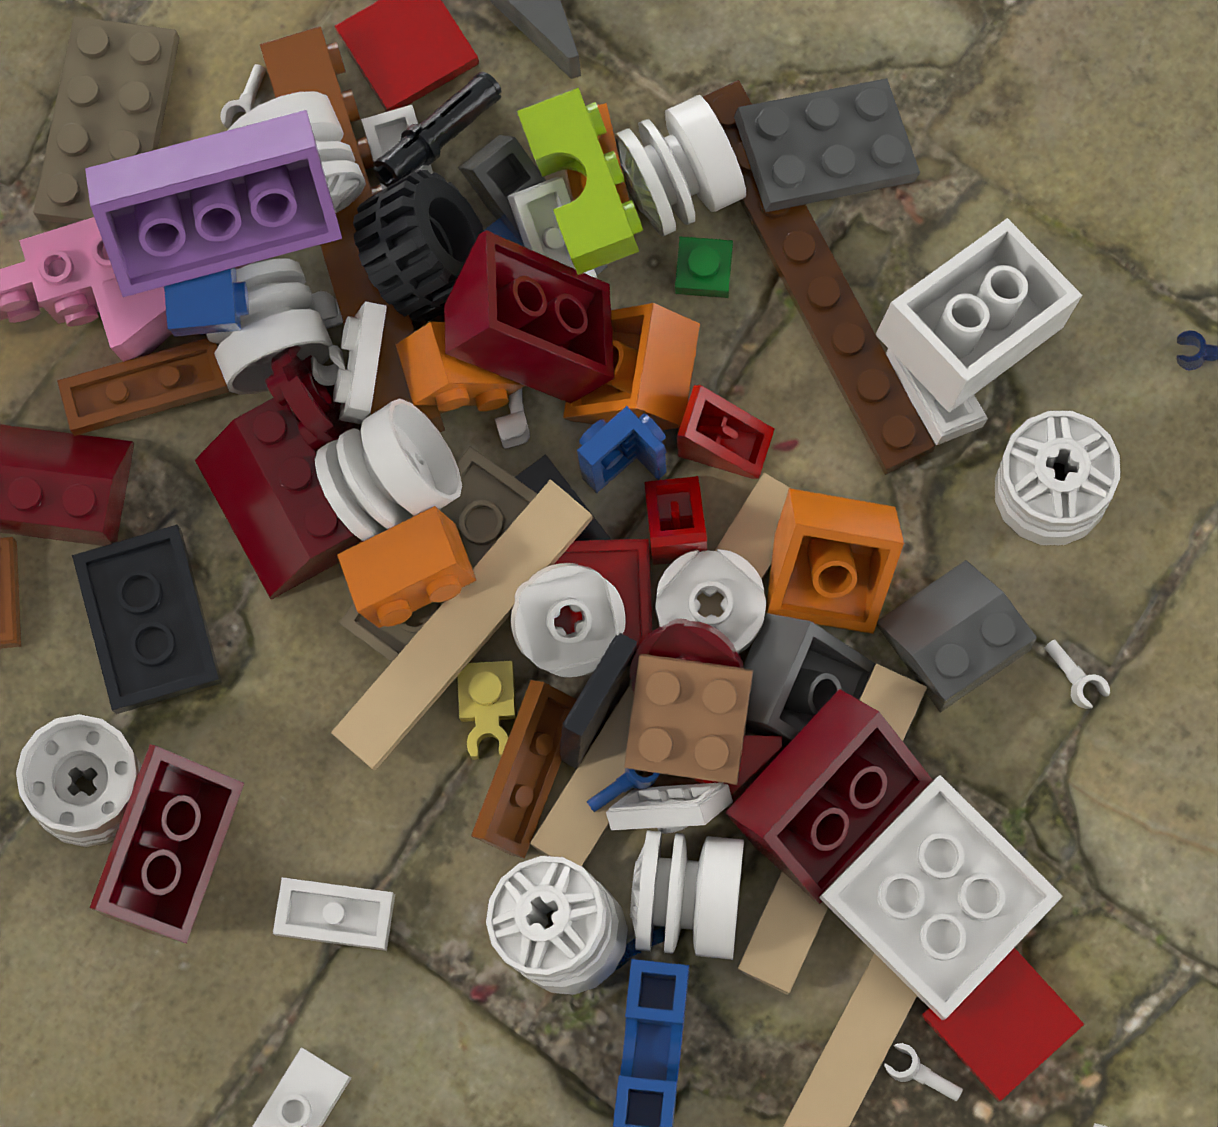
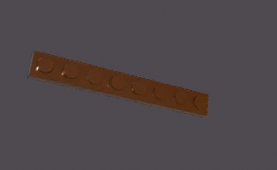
[703,80,935,475]

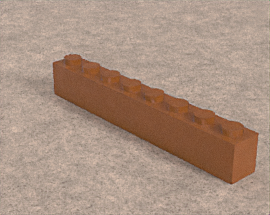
[260,26,451,432]

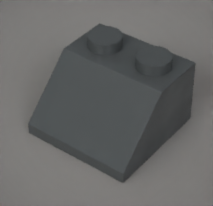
[876,560,1037,713]
[743,613,876,747]

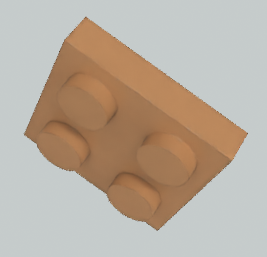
[624,654,753,785]

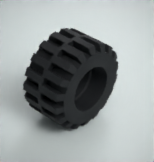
[353,170,484,322]

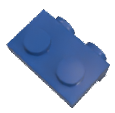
[577,406,667,494]

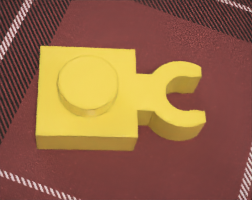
[458,661,516,760]

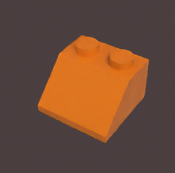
[563,303,700,430]
[766,488,904,634]

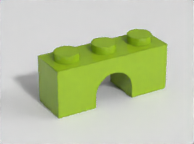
[517,88,644,275]

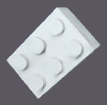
[875,218,1082,413]

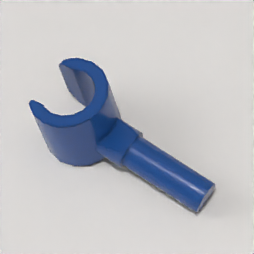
[587,768,660,813]

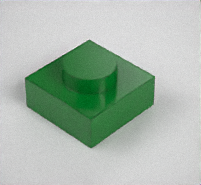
[675,236,733,298]

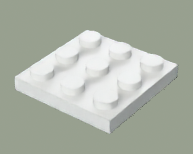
[819,775,1063,1020]

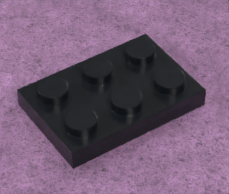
[72,524,222,714]

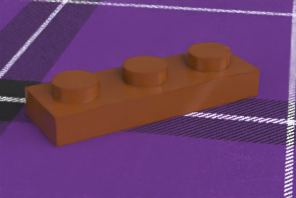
[57,338,229,436]
[471,680,577,859]

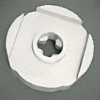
[655,549,766,654]
[511,563,626,677]

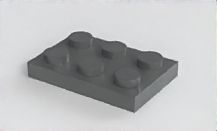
[734,78,920,212]

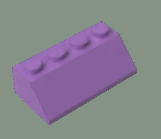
[85,110,342,297]

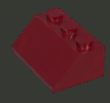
[444,230,615,404]
[195,398,363,600]
[0,424,134,546]
[725,689,933,904]
[89,744,244,944]

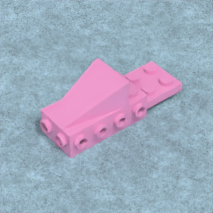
[0,217,254,361]

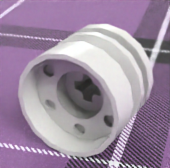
[227,91,366,213]
[614,95,746,236]
[206,258,333,395]
[315,399,462,541]
[995,411,1120,545]
[16,714,142,847]
[630,830,744,960]
[486,856,628,995]

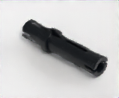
[373,72,502,187]

